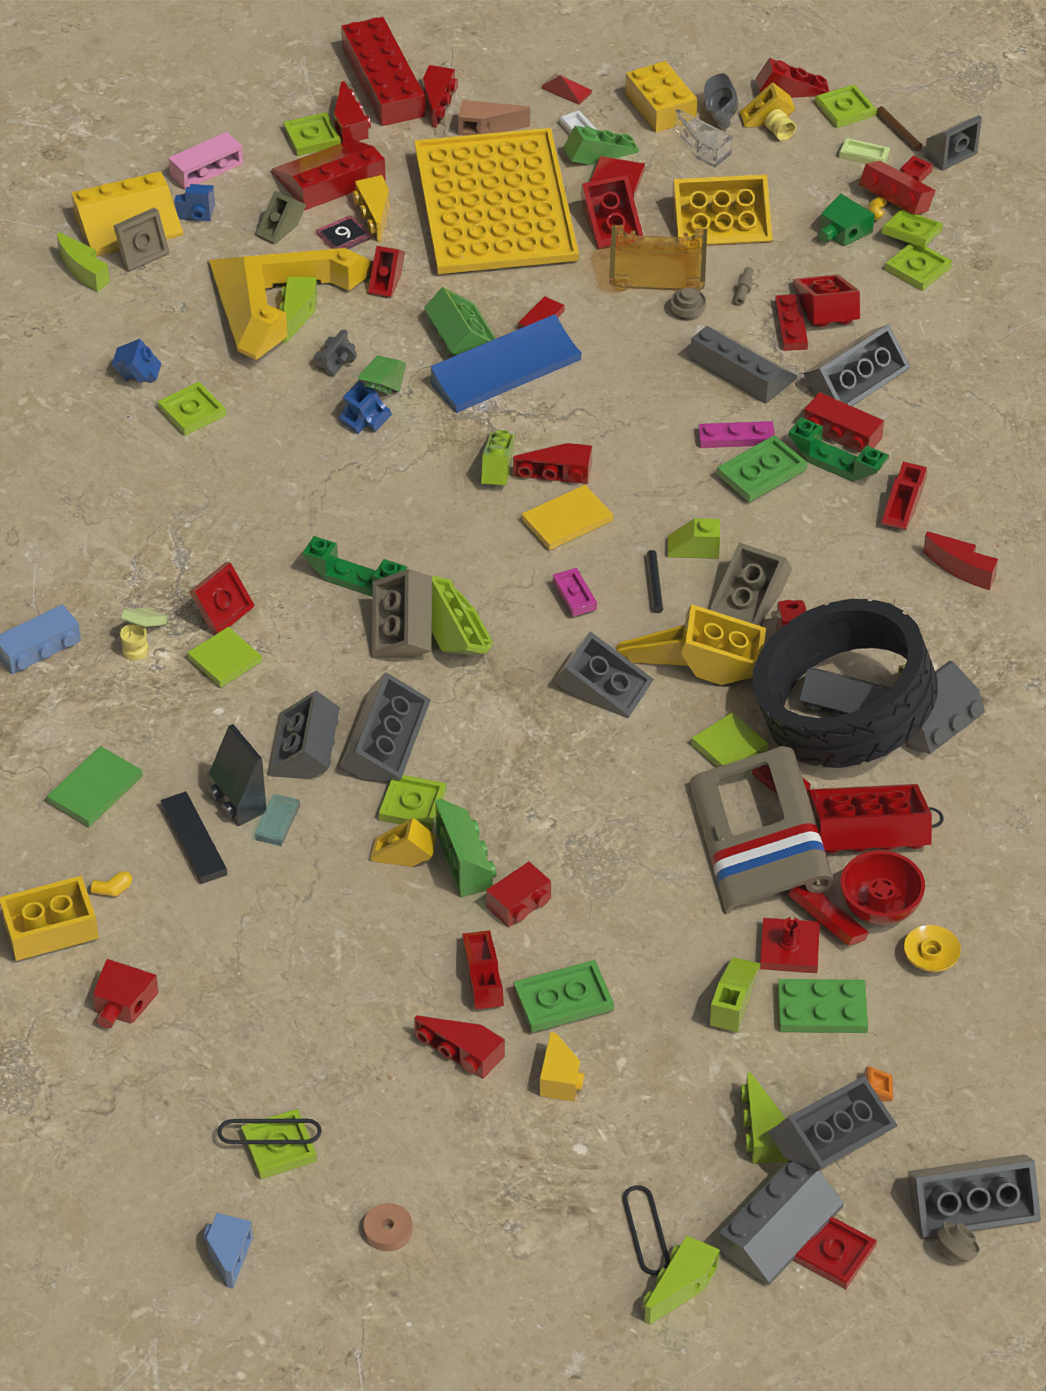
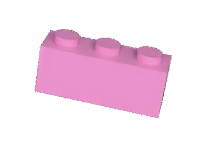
[168,132,243,190]

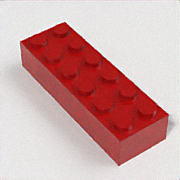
[341,17,425,126]

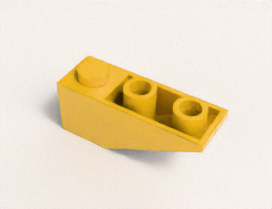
[353,175,390,242]

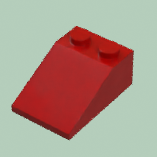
[580,175,644,249]
[792,274,860,327]

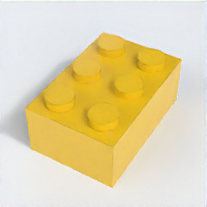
[625,61,697,133]
[0,875,99,961]

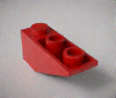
[756,58,830,98]
[423,65,458,128]
[334,81,371,143]
[513,443,592,484]
[414,1015,505,1079]

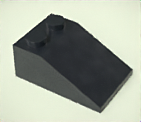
[207,724,267,827]

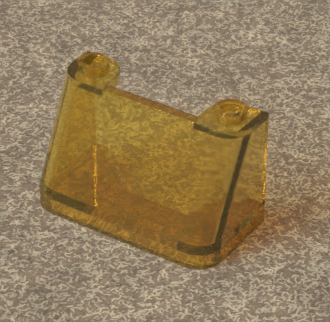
[609,225,707,291]

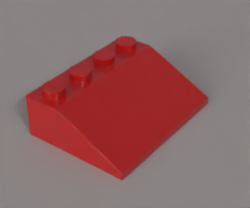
[272,139,386,211]
[809,784,932,853]

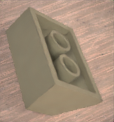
[372,569,432,657]

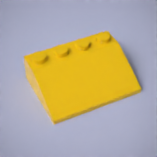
[71,171,183,256]
[672,174,773,247]

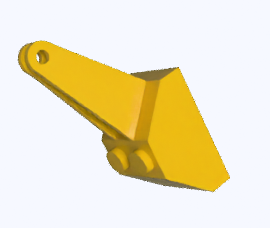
[616,604,766,685]

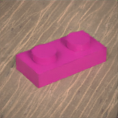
[553,568,597,617]

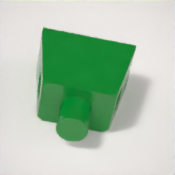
[818,194,875,246]

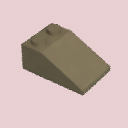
[710,542,792,626]

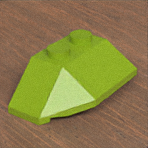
[429,575,494,655]

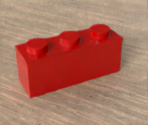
[858,161,936,215]
[803,392,884,453]

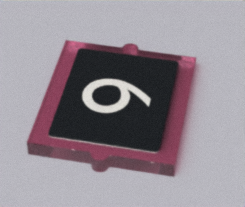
[316,215,372,249]

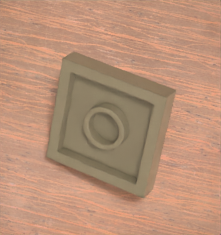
[113,208,169,271]

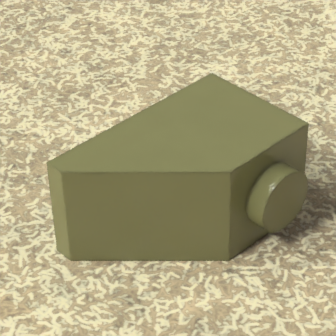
[256,191,306,244]

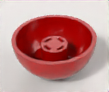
[841,850,925,925]

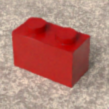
[486,861,551,928]

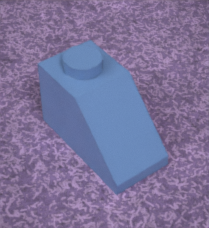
[204,1213,253,1288]

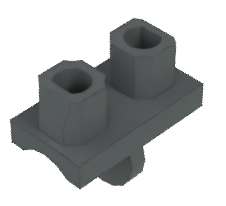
[313,330,357,376]

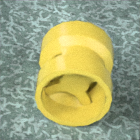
[765,109,796,141]
[120,624,149,661]

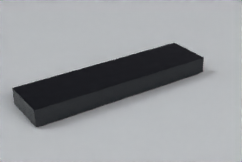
[161,791,228,884]

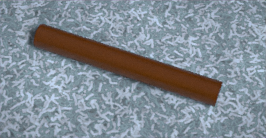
[877,106,923,151]

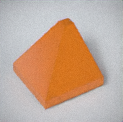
[863,1066,893,1102]

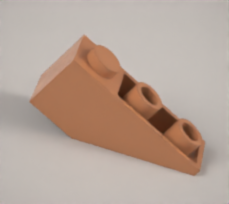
[458,100,530,136]

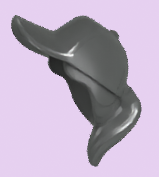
[704,73,738,129]

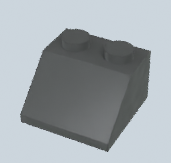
[925,115,982,171]

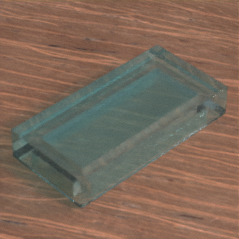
[255,794,300,847]

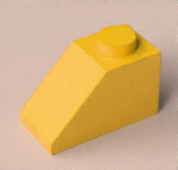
[740,82,795,128]
[370,818,437,867]
[540,1032,585,1102]

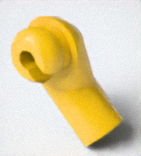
[866,196,888,221]
[91,871,133,897]

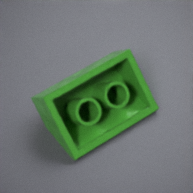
[424,287,497,356]
[435,799,496,897]

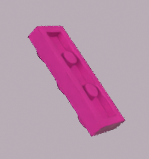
[698,421,775,448]

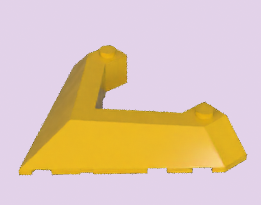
[209,248,373,360]

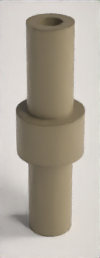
[735,267,754,305]

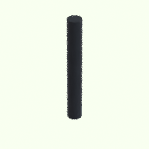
[646,550,663,613]

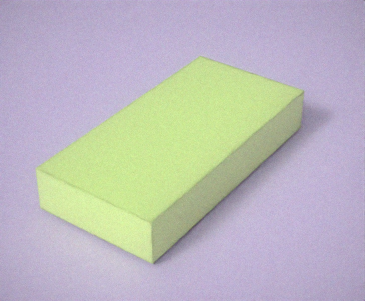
[839,138,890,164]
[121,608,168,627]

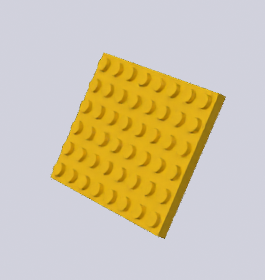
[414,128,579,274]

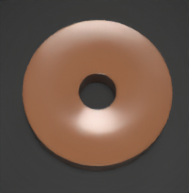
[364,1203,413,1251]

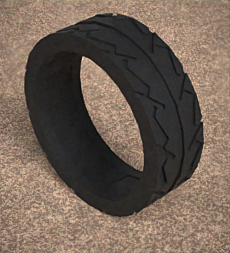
[753,599,938,768]

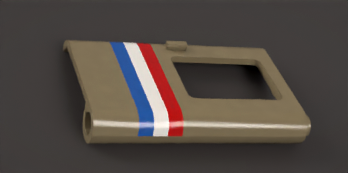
[689,746,834,914]

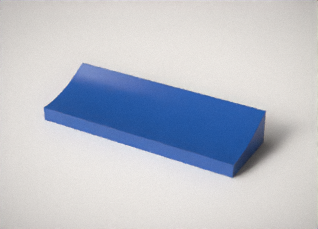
[431,314,582,413]

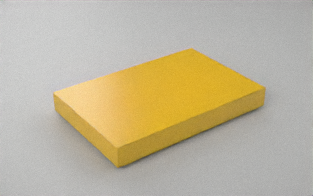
[521,485,614,550]

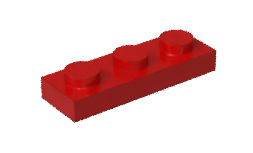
[775,294,808,351]

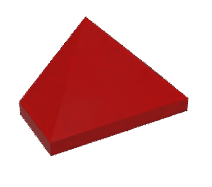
[542,74,592,105]

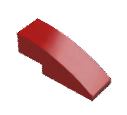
[881,461,927,530]
[923,531,998,591]
[462,930,504,1010]

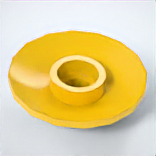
[904,925,961,972]

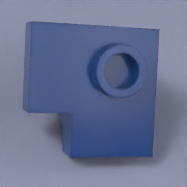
[174,184,215,222]
[112,339,162,383]
[339,380,392,434]

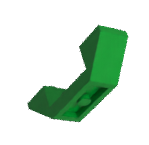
[788,417,889,482]
[302,536,407,597]

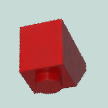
[368,246,405,297]

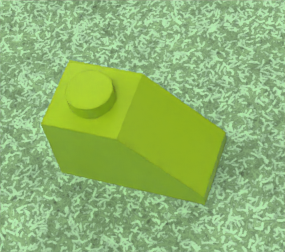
[667,518,720,559]

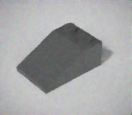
[554,631,654,718]

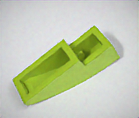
[56,232,110,292]

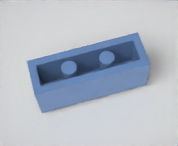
[0,604,81,674]

